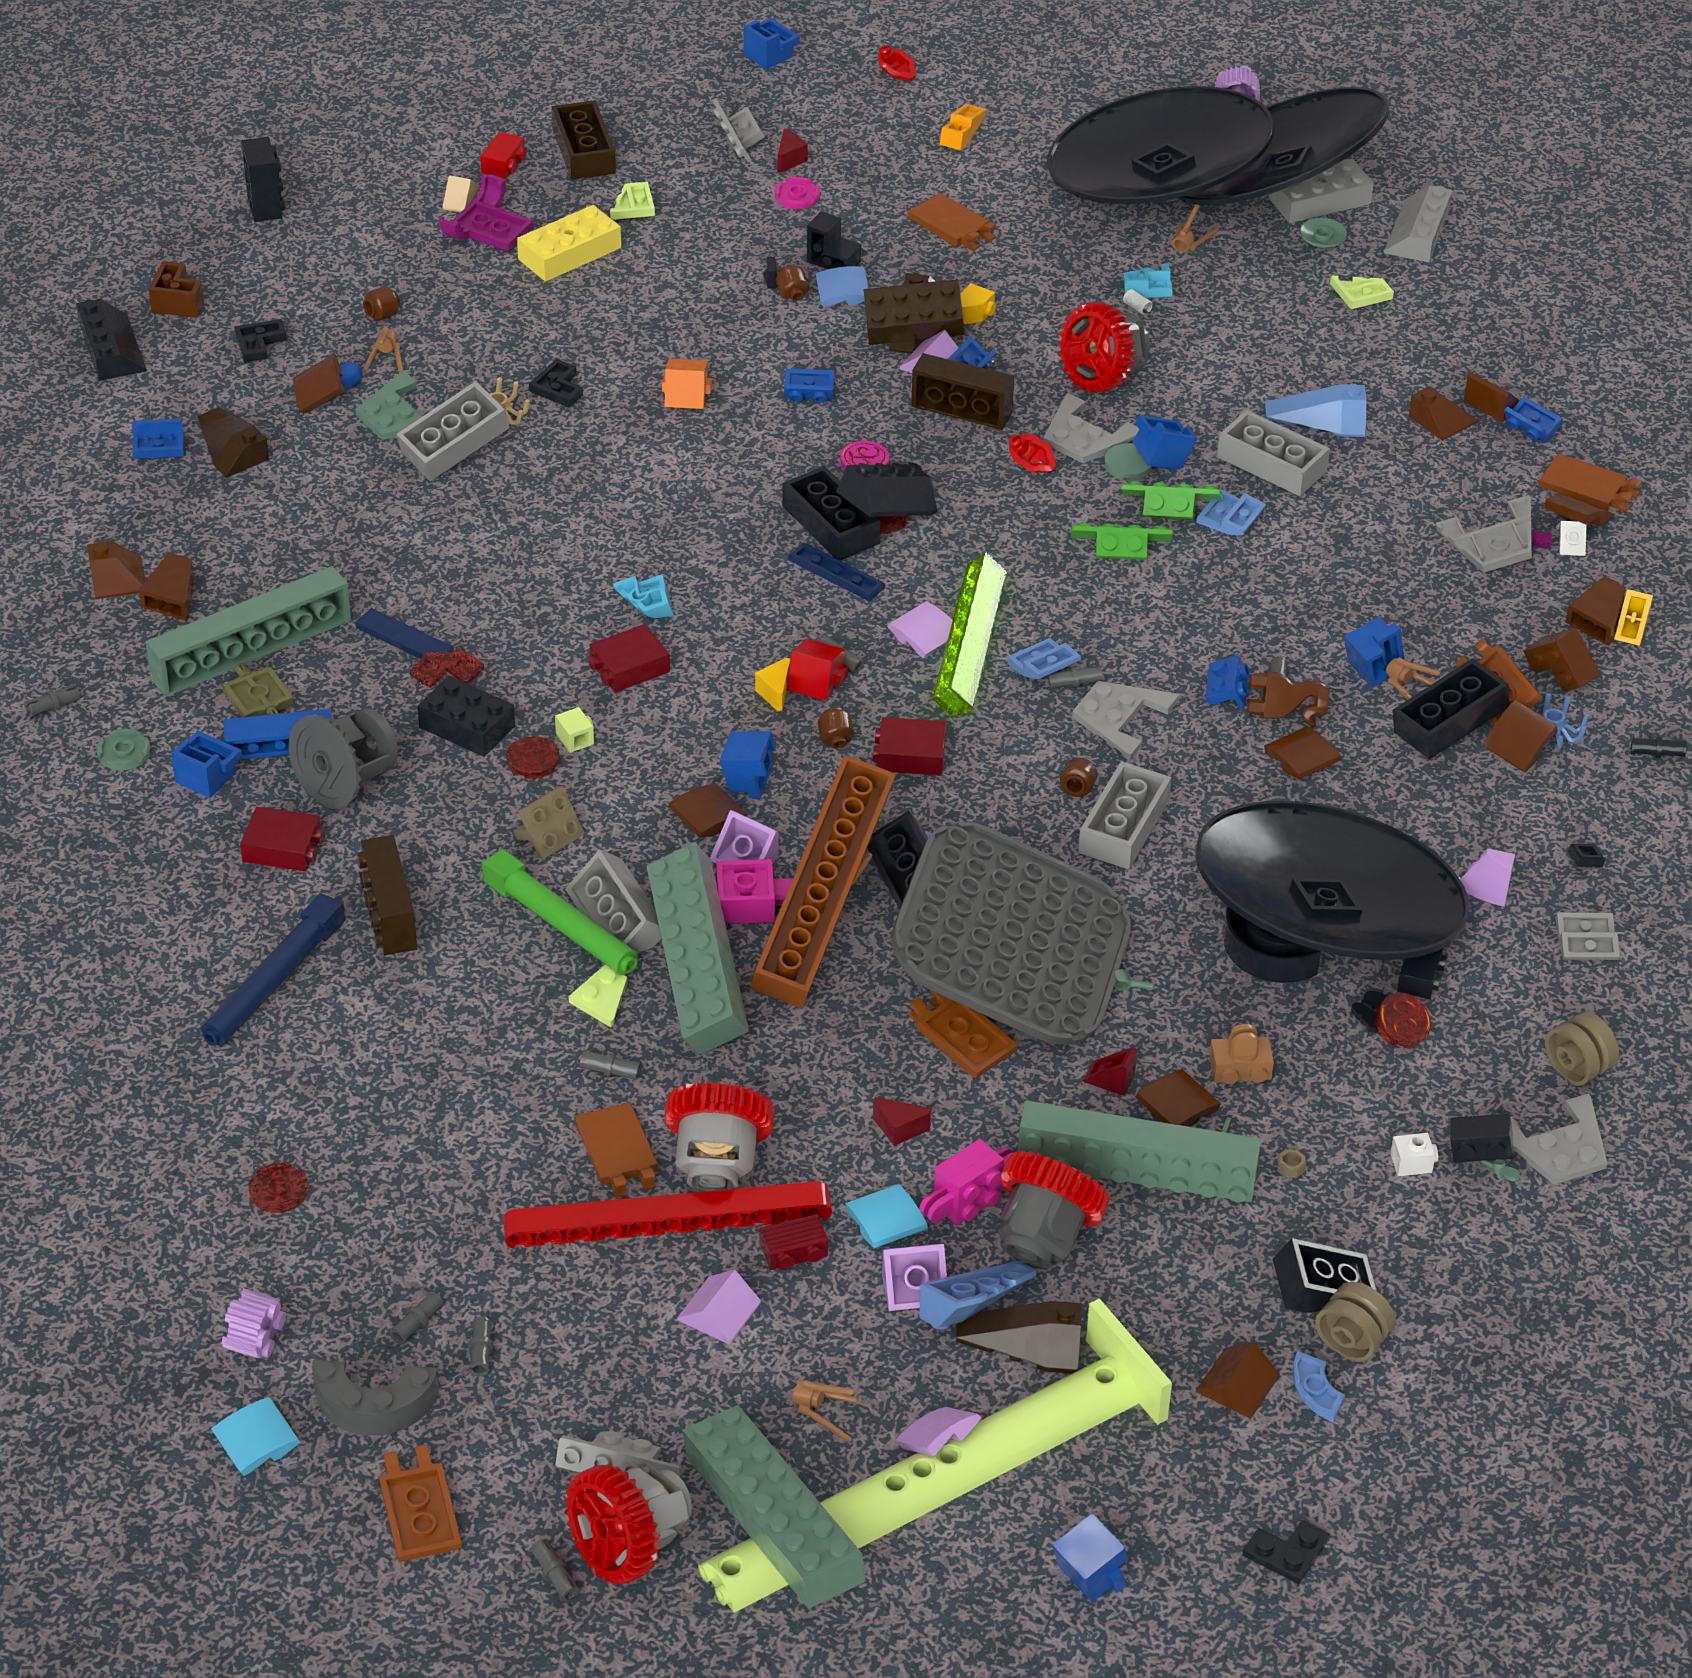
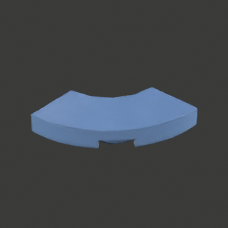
[1293,1351,1345,1422]

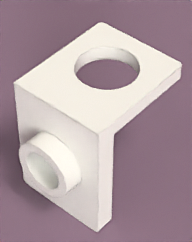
[1556,521,1586,556]

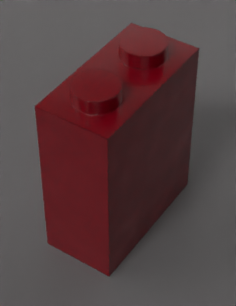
[588,624,670,693]
[873,717,946,776]
[240,806,325,871]

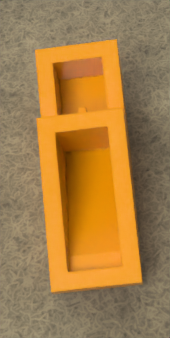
[939,104,987,150]

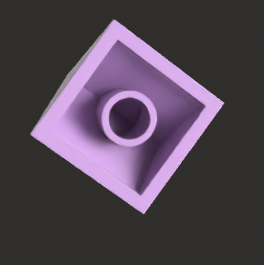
[900,330,958,373]
[710,810,778,864]
[882,1244,947,1311]
[677,1269,761,1345]

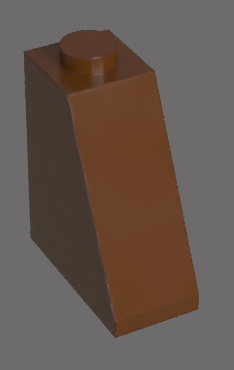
[139,553,194,621]
[1566,576,1626,646]

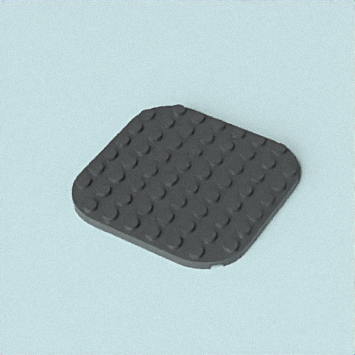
[891,822,1131,1045]

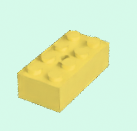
[517,205,621,282]

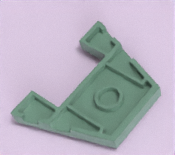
[355,371,423,440]

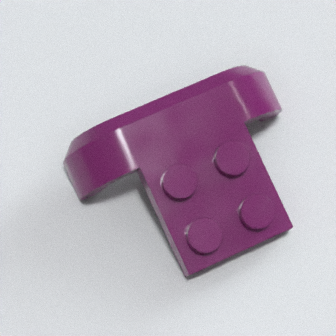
[439,174,533,252]

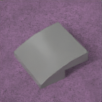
[1555,912,1620,960]

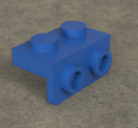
[948,336,997,369]
[784,368,834,403]
[1504,396,1563,443]
[132,418,184,459]
[1205,655,1251,707]

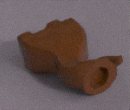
[1246,671,1329,728]

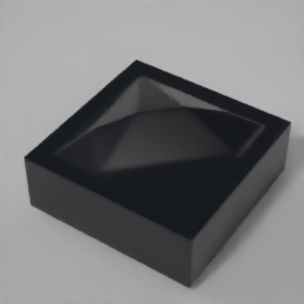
[762,257,777,289]
[1568,843,1605,868]

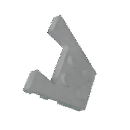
[1043,393,1139,463]
[1436,495,1532,573]
[1072,681,1179,760]
[1511,1093,1607,1185]

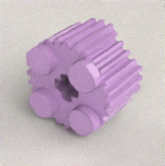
[1215,66,1260,101]
[221,1288,286,1359]

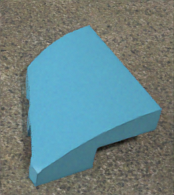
[1123,263,1172,298]
[613,575,674,618]

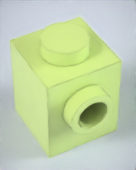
[555,707,594,753]

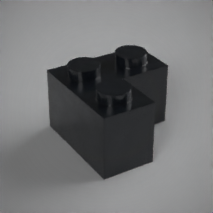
[807,211,861,269]

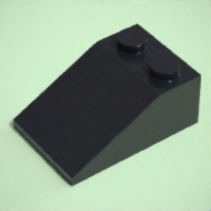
[1272,1238,1377,1313]

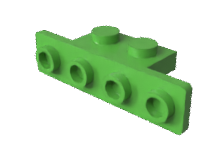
[1121,481,1223,520]
[1071,523,1173,560]

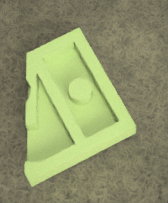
[610,182,655,220]
[1330,276,1394,309]
[569,965,628,1027]

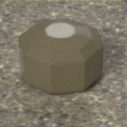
[1277,1149,1306,1178]

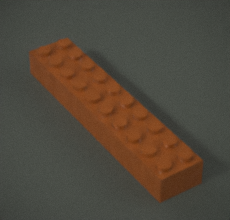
[750,754,896,1009]

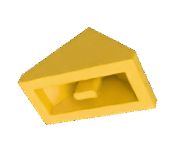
[1614,589,1653,646]
[755,658,790,711]

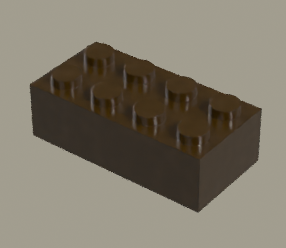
[551,100,616,180]
[863,279,964,345]
[911,353,1015,430]
[357,835,417,955]

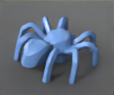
[1542,693,1590,749]

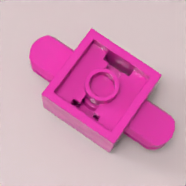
[716,859,793,924]
[919,1139,1013,1225]

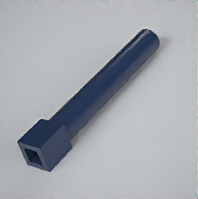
[201,893,345,1046]

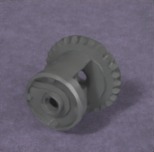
[289,708,398,809]

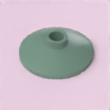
[1300,218,1347,247]

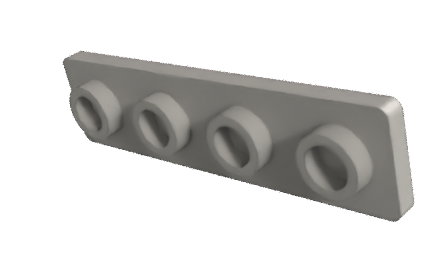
[712,98,765,162]
[556,1431,682,1477]

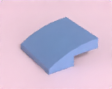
[816,266,869,307]
[1196,489,1266,535]
[1008,638,1081,679]

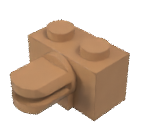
[1209,1024,1274,1084]

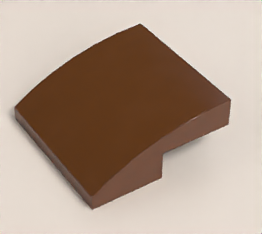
[293,354,345,414]
[1544,495,1614,526]
[1483,700,1558,772]
[1264,727,1342,779]
[668,783,747,838]
[1135,1069,1221,1127]

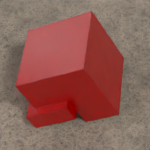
[786,639,849,700]

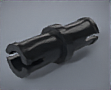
[1631,737,1687,758]

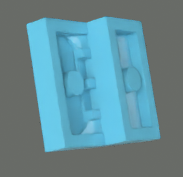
[846,1184,928,1248]
[211,1397,301,1476]

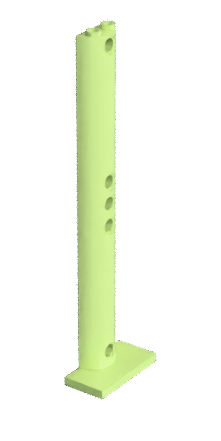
[698,1298,1172,1613]

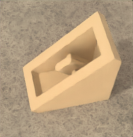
[443,175,480,212]

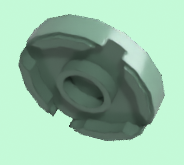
[1104,443,1153,480]
[96,729,151,771]

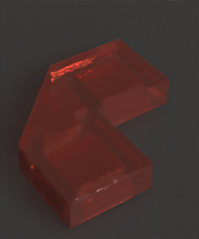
[410,649,484,688]

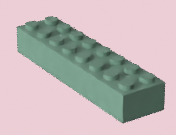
[145,566,351,697]
[647,842,749,1054]
[1018,1101,1261,1202]
[682,1405,866,1609]

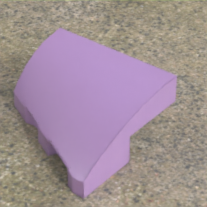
[1459,849,1515,907]

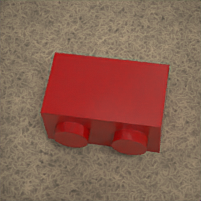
[480,132,527,179]

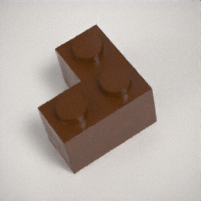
[148,261,204,318]
[1523,628,1600,691]

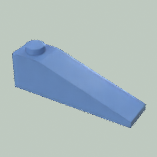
[1265,384,1366,437]
[919,1261,1037,1329]

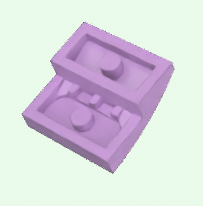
[887,601,963,658]
[895,1407,981,1456]

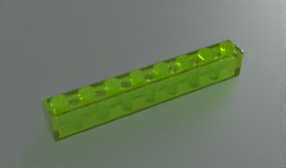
[932,552,1007,717]

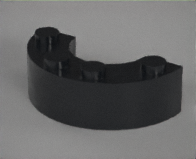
[1224,907,1321,983]

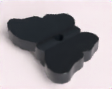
[1351,991,1404,1033]

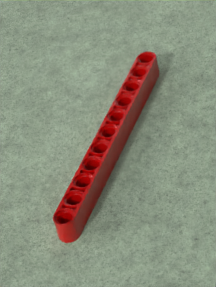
[503,1181,832,1248]

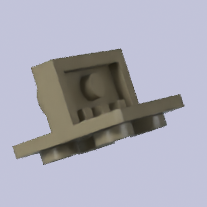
[514,786,584,859]

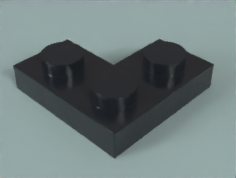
[234,319,287,363]
[529,359,583,408]
[1242,1520,1330,1585]

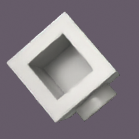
[1391,1133,1438,1176]

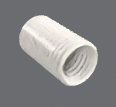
[1123,289,1152,315]

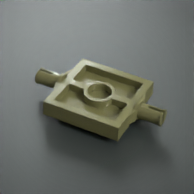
[222,663,294,718]

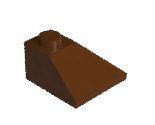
[1408,386,1478,441]
[87,541,145,599]

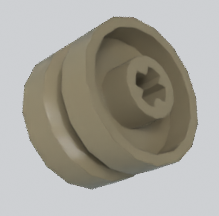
[1545,1011,1619,1086]
[1315,1282,1396,1362]

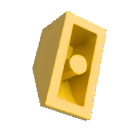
[960,283,996,324]

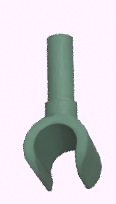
[1114,969,1154,990]

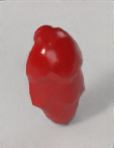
[877,45,916,81]
[1009,434,1056,473]

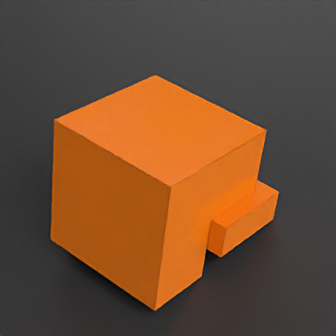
[662,358,712,409]

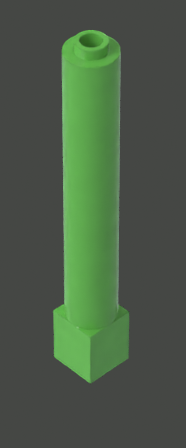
[482,849,638,975]

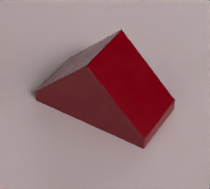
[778,129,808,172]
[1083,1047,1137,1096]
[873,1097,932,1146]

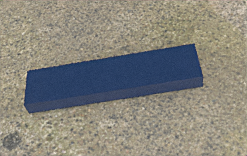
[788,543,885,602]
[355,608,454,667]

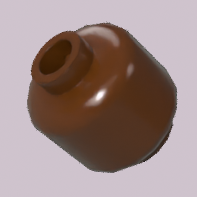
[775,265,809,301]
[363,287,400,321]
[818,707,854,749]
[1060,758,1097,797]

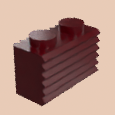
[759,1214,828,1270]

